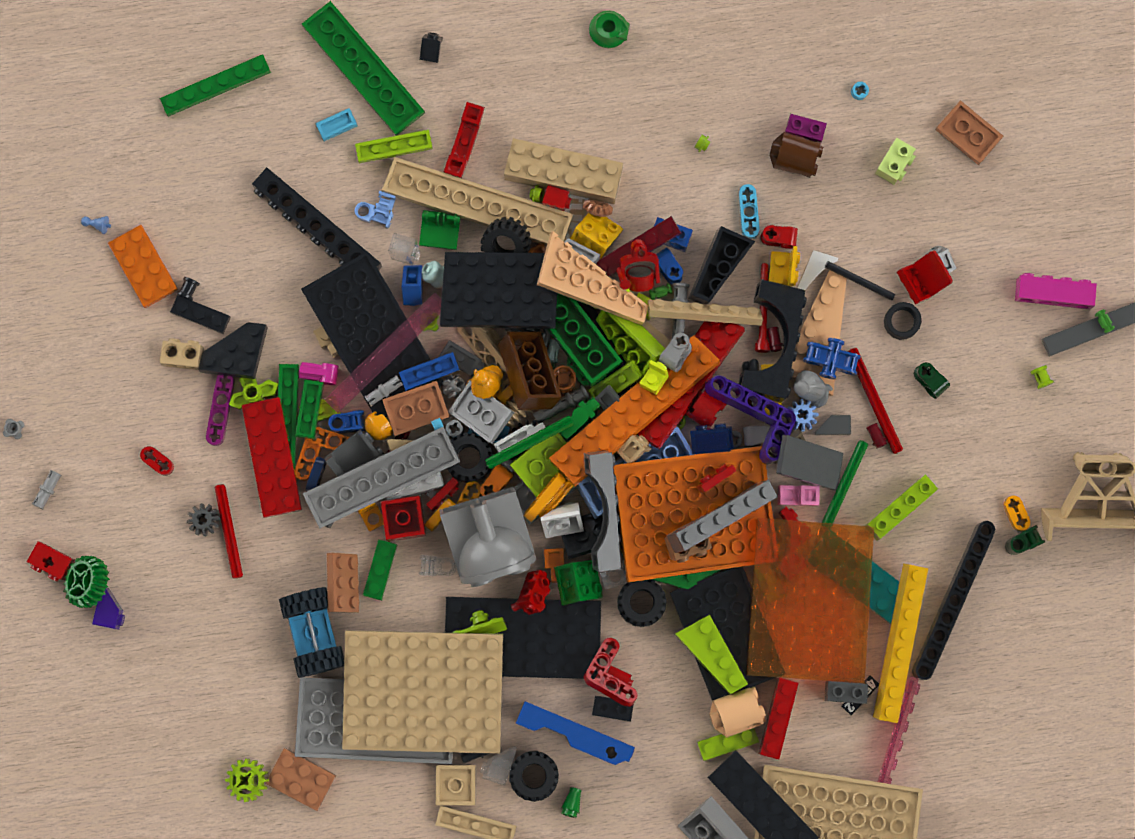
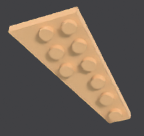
[537,231,648,325]
[792,270,847,396]

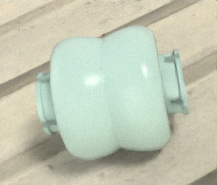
[422,261,444,288]

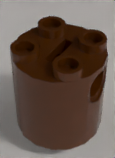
[769,132,824,178]

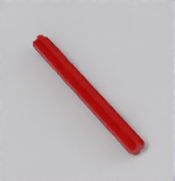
[848,348,903,454]

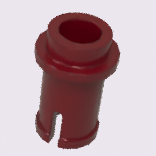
[767,327,783,352]
[866,423,887,449]

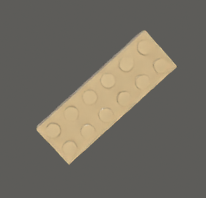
[504,138,623,204]

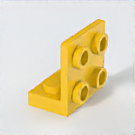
[570,213,623,260]
[768,246,800,287]

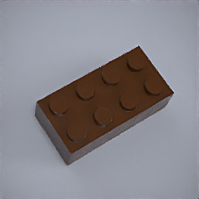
[498,332,562,410]

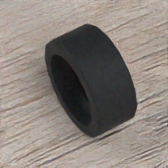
[884,302,922,340]

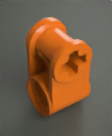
[480,464,514,496]

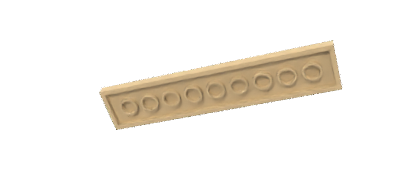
[382,157,573,246]

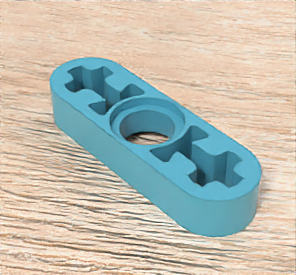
[739,184,760,239]

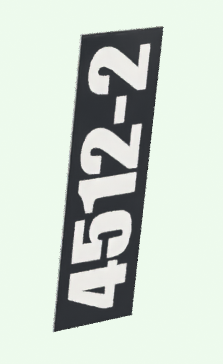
[841,675,879,716]

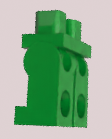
[559,397,601,442]

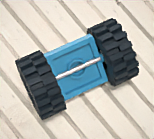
[279,587,344,678]

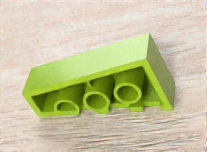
[596,310,665,383]
[674,615,748,694]

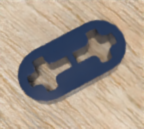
[306,456,327,491]

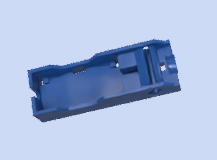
[516,701,635,765]

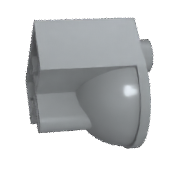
[439,487,536,587]

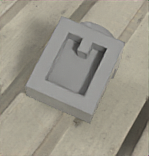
[925,246,956,273]

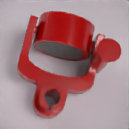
[616,239,660,292]

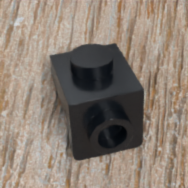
[419,32,443,63]

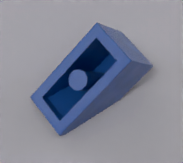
[402,265,423,306]

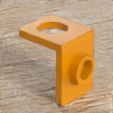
[358,503,384,532]

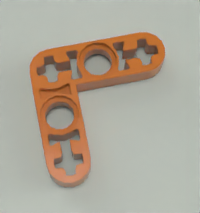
[295,427,350,481]

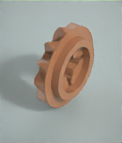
[583,199,613,217]

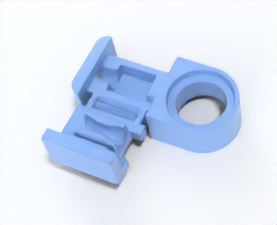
[355,191,396,228]

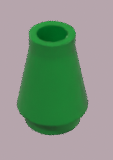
[561,787,582,818]

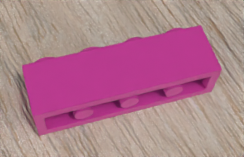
[1015,273,1097,310]

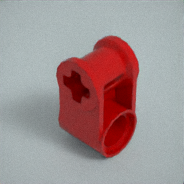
[760,225,798,249]

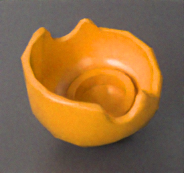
[365,412,393,440]

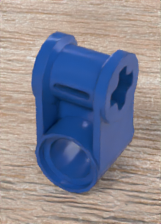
[653,247,683,285]
[328,410,366,434]

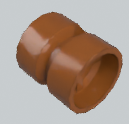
[554,365,576,394]

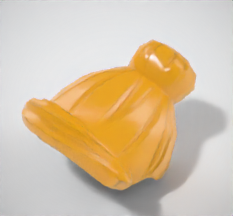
[471,365,503,399]

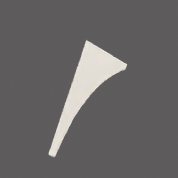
[798,250,838,290]

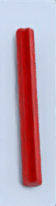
[214,484,243,579]

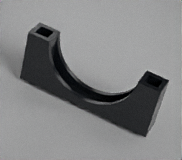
[738,279,807,403]

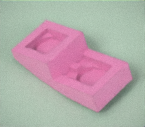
[778,485,820,506]

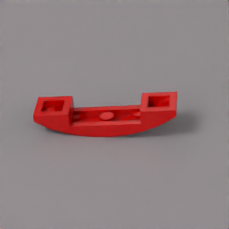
[443,102,485,178]

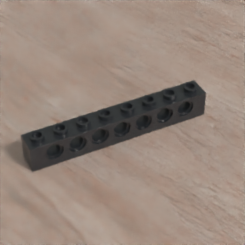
[252,167,382,270]

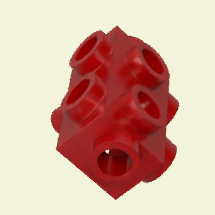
[511,570,551,615]

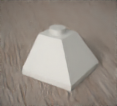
[541,502,584,538]

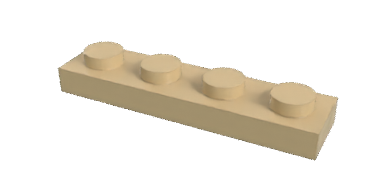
[435,806,517,839]

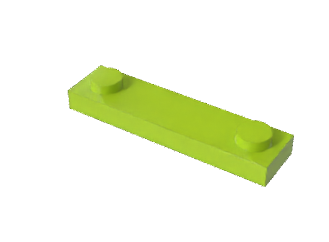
[355,129,433,164]

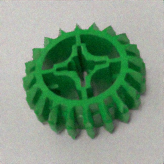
[63,555,110,608]

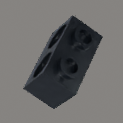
[592,696,634,722]

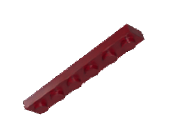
[596,216,681,277]

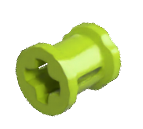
[1030,365,1054,389]

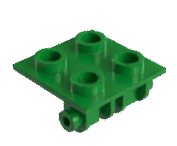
[419,210,460,250]

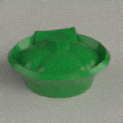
[589,10,630,48]

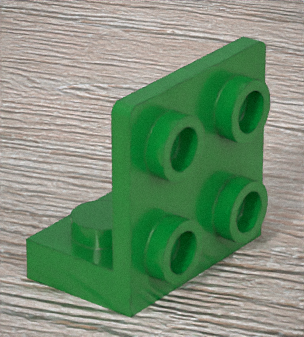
[554,560,603,605]

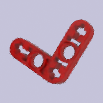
[584,638,638,707]

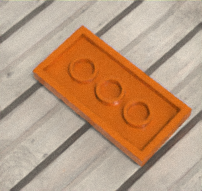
[108,225,178,308]

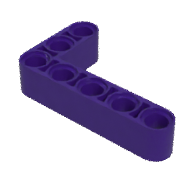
[705,375,796,464]

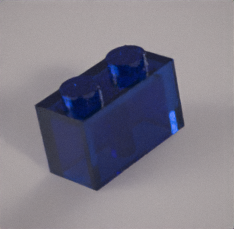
[690,423,734,454]

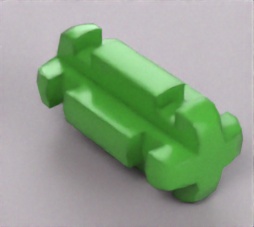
[649,284,673,300]
[1095,309,1115,333]

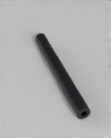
[824,261,895,300]

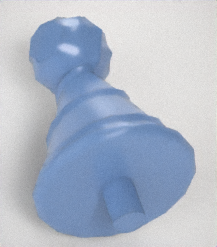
[81,216,111,234]

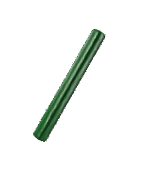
[485,416,574,469]
[821,440,868,529]

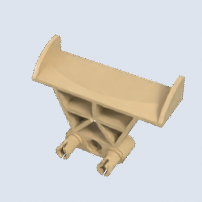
[1041,452,1135,541]

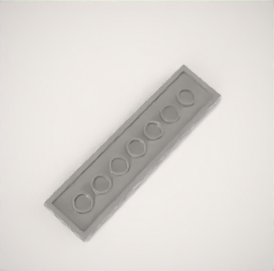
[303,426,460,528]

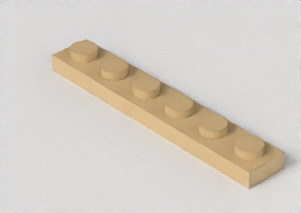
[647,299,763,326]

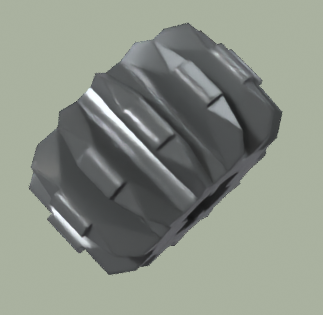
[187,503,220,537]

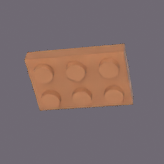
[935,100,1004,165]
[382,381,450,436]
[327,553,359,613]
[265,748,337,811]

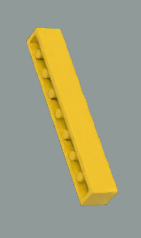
[873,563,929,723]

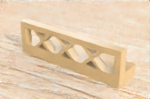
[457,327,510,388]

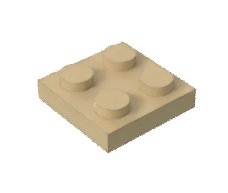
[436,765,476,805]

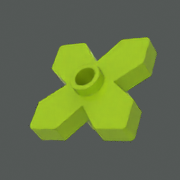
[229,377,278,410]

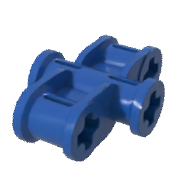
[803,338,861,379]

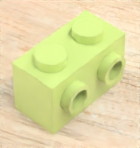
[875,137,916,185]

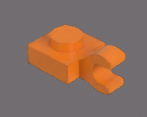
[544,548,564,583]

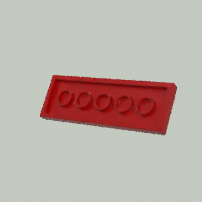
[242,397,302,518]

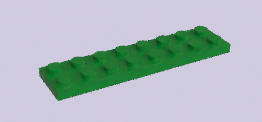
[302,1,425,136]

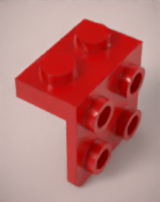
[897,250,953,305]

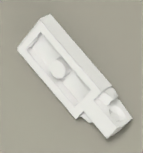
[494,422,546,453]

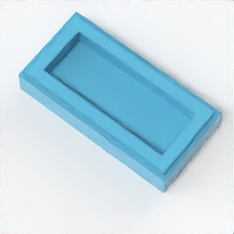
[315,108,358,141]

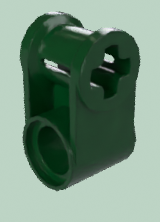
[913,362,950,399]
[1005,525,1045,555]

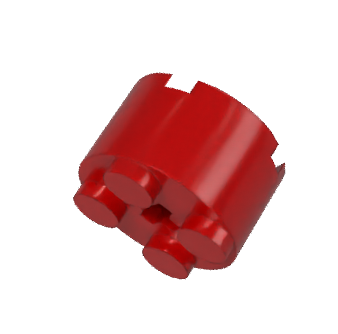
[685,387,727,428]

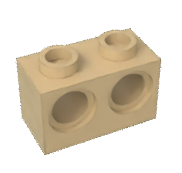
[160,338,204,370]

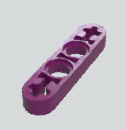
[206,375,235,446]

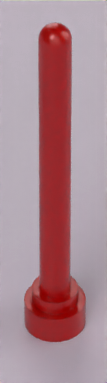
[755,263,770,353]

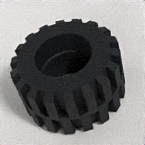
[480,217,531,253]
[447,432,493,483]
[617,579,667,627]
[509,751,559,802]

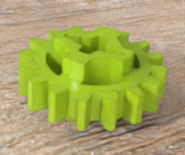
[225,759,269,802]

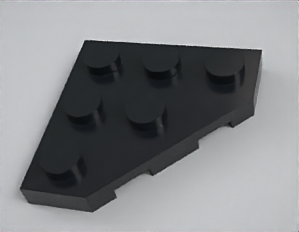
[198,322,268,379]

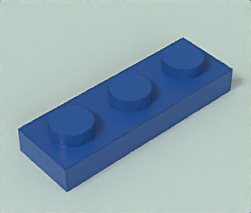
[399,352,460,390]

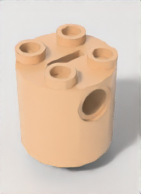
[709,687,766,738]

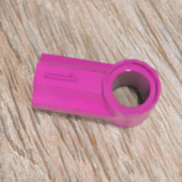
[299,362,339,385]

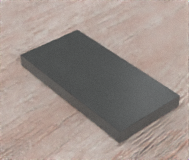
[776,435,844,490]

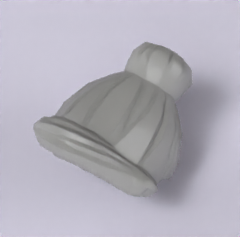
[794,370,833,408]

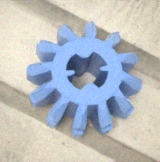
[788,399,819,432]

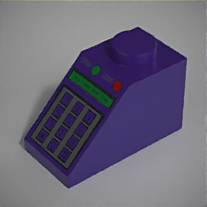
[92,588,125,630]

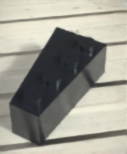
[688,226,755,304]

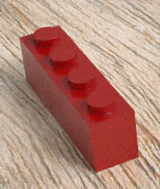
[758,678,799,760]

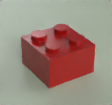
[381,496,426,542]

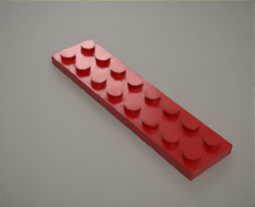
[637,321,745,450]

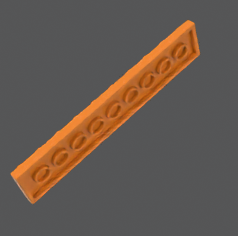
[549,335,720,487]

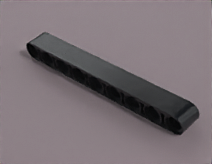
[912,521,996,680]

